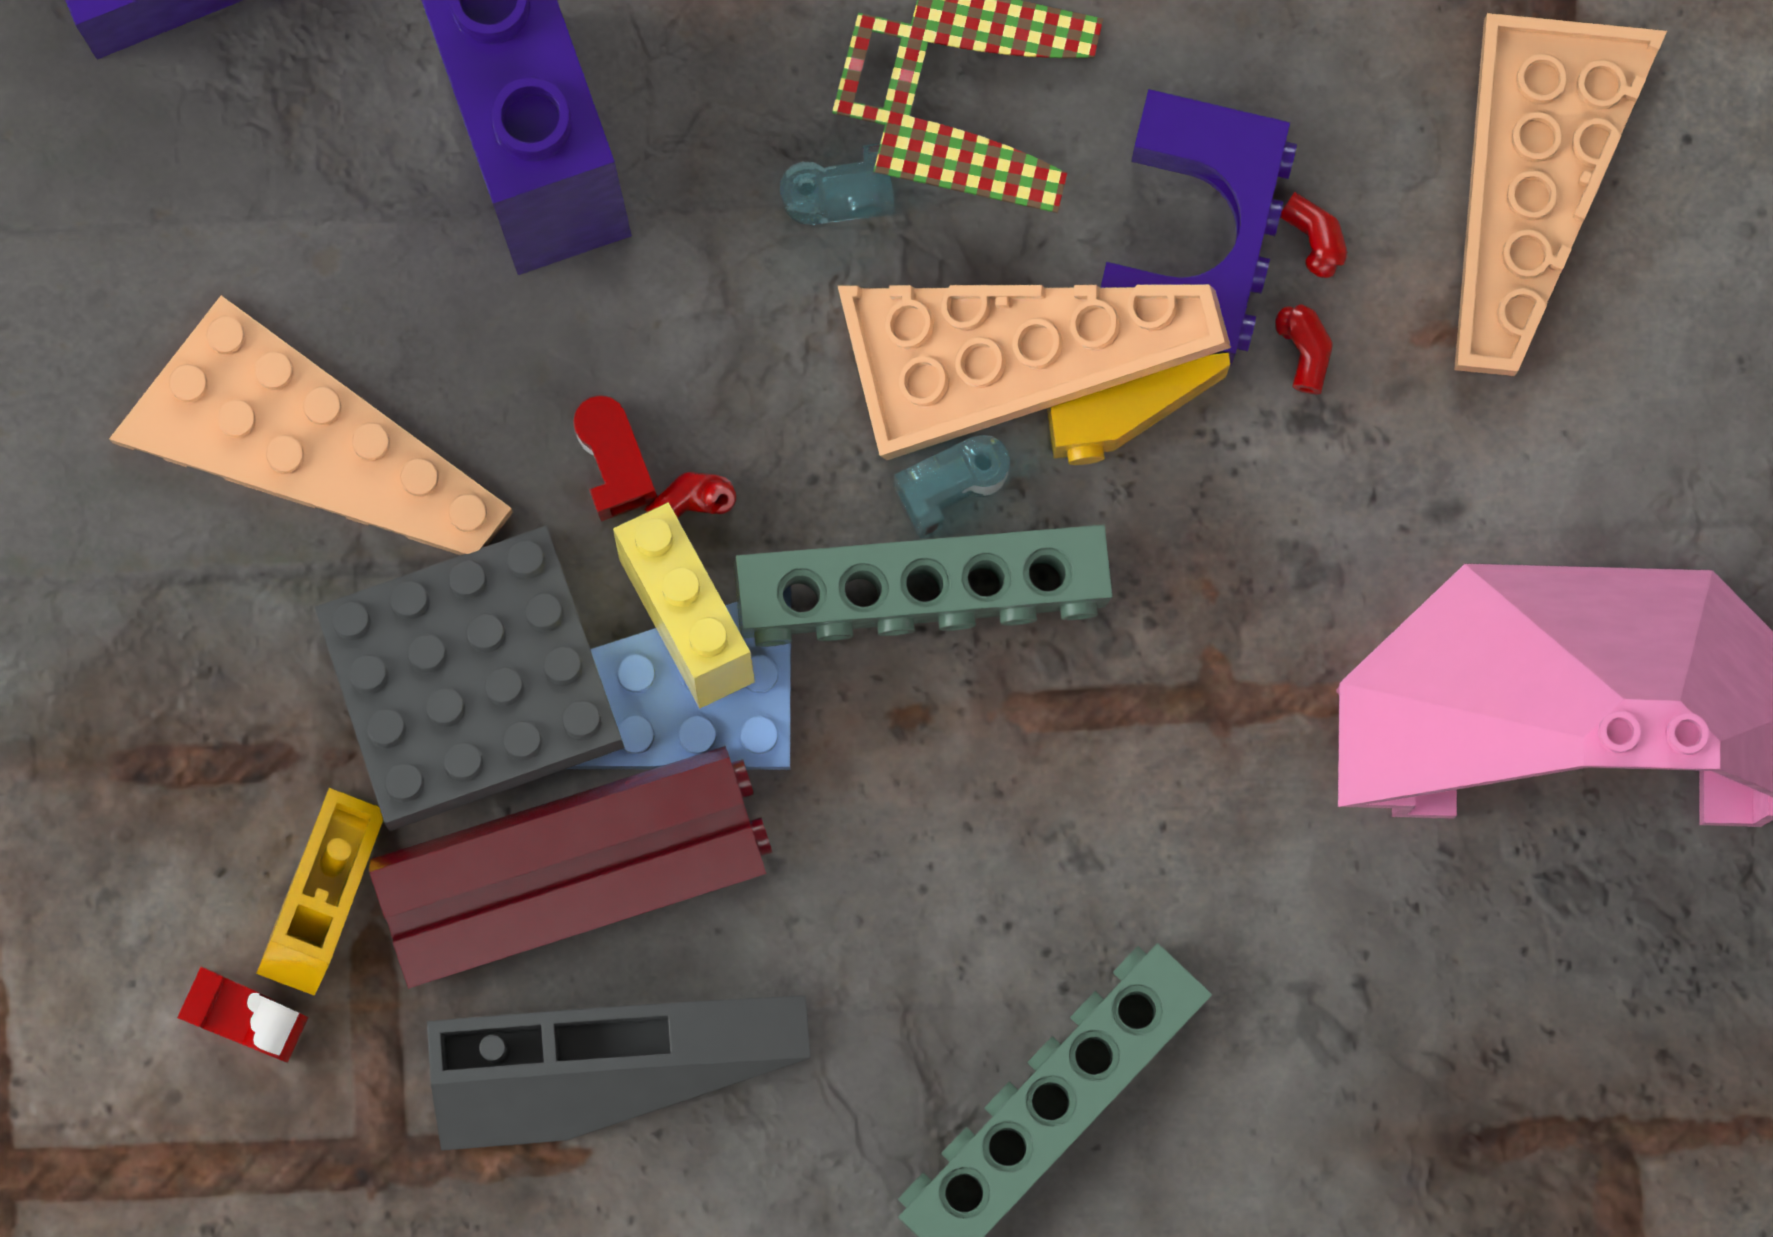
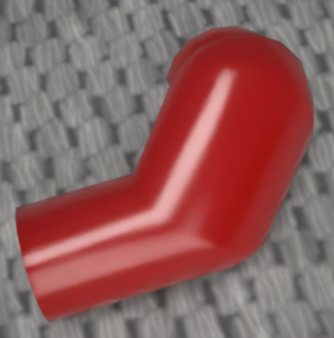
[1275,304,1333,395]
[644,472,737,519]

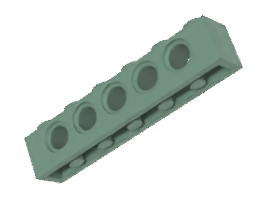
[734,524,1112,647]
[898,943,1212,1237]

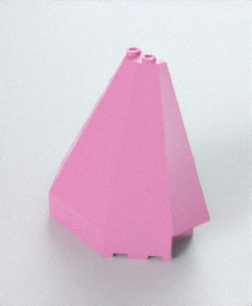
[1336,564,1773,827]

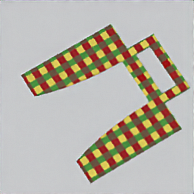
[832,0,1103,213]

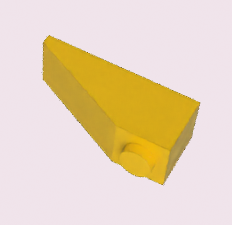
[1047,353,1230,465]
[256,788,383,996]

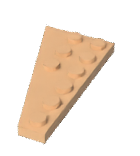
[1454,13,1667,376]
[838,284,1231,460]
[109,295,513,555]

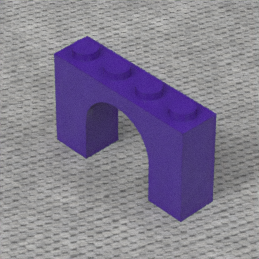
[1100,89,1297,367]

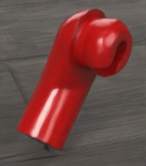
[1280,192,1348,279]

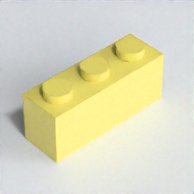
[613,502,755,709]

